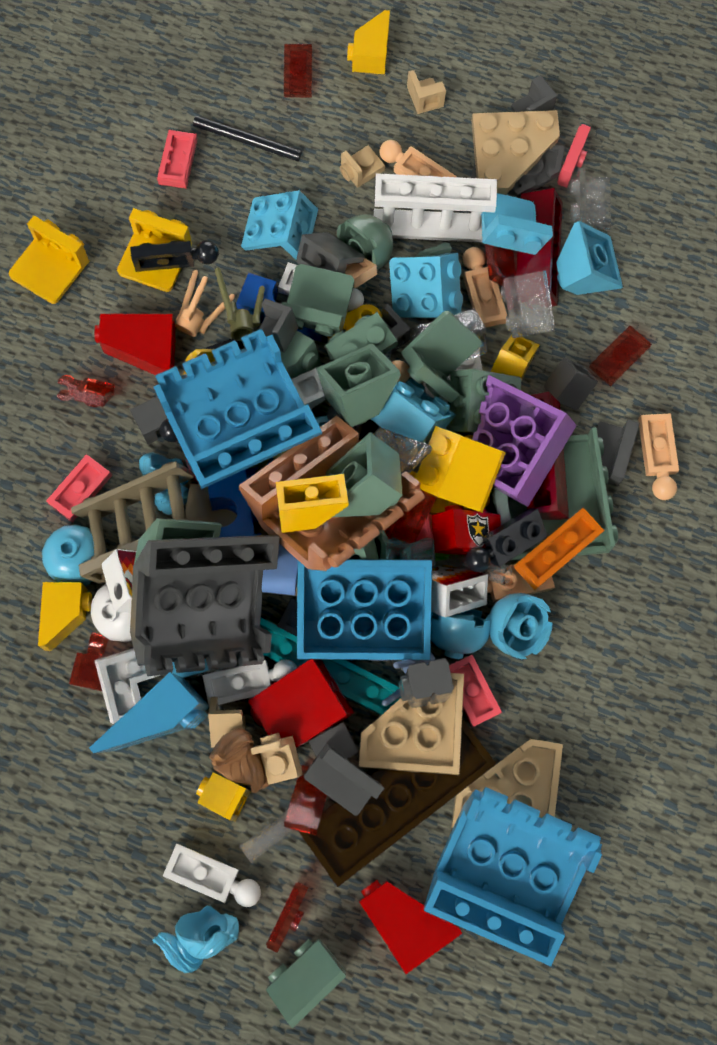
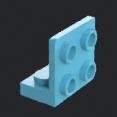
[241,190,318,260]

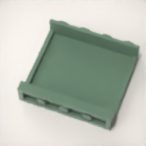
[490,427,618,562]

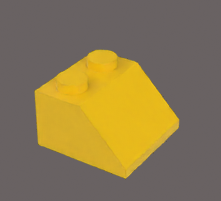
[415,426,506,513]

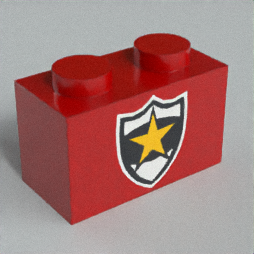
[432,505,501,556]

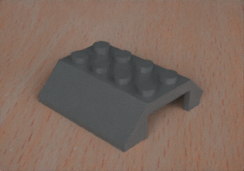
[130,535,280,676]

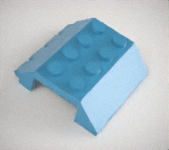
[154,329,322,489]
[424,787,602,966]

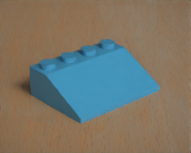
[297,559,432,660]
[89,672,209,753]

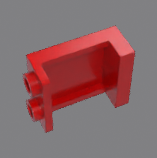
[248,659,354,749]

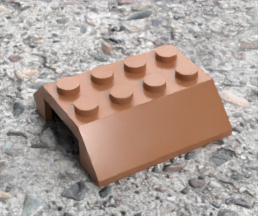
[239,415,425,571]

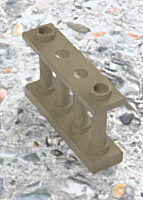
[71,461,194,584]

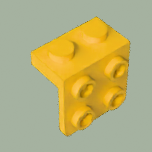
[117,208,192,292]
[8,216,90,304]

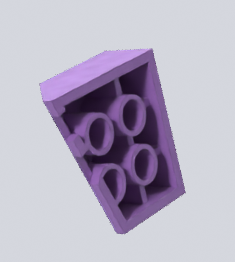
[472,375,577,507]

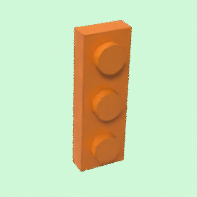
[514,507,605,591]

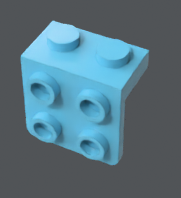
[481,193,553,255]
[389,253,463,318]

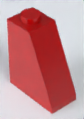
[94,314,176,375]
[358,880,463,974]

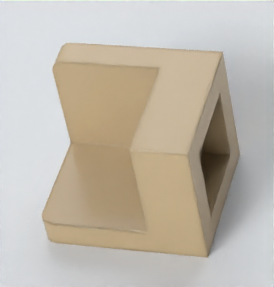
[407,70,446,114]
[208,697,246,748]

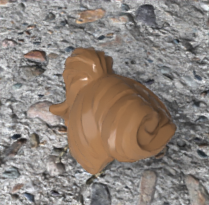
[209,728,269,793]

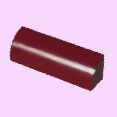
[515,188,563,307]
[527,391,569,520]

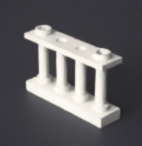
[374,173,497,242]

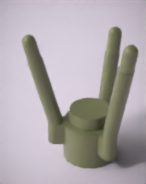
[215,267,265,341]

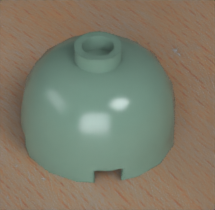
[337,214,393,271]

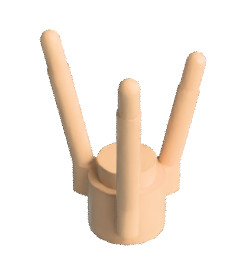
[175,270,235,337]

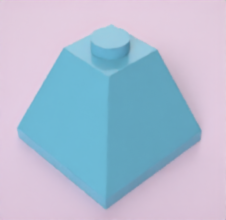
[556,221,623,295]

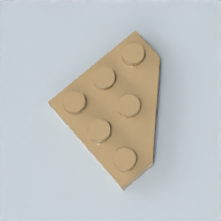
[471,110,560,194]
[359,673,464,775]
[451,739,563,828]

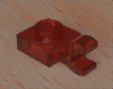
[57,375,115,407]
[69,632,109,691]

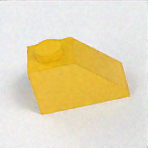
[347,10,390,74]
[491,332,539,380]
[276,474,349,533]
[38,582,92,651]
[196,772,251,822]

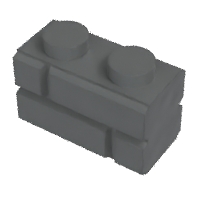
[399,659,454,708]

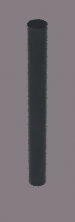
[193,115,302,161]

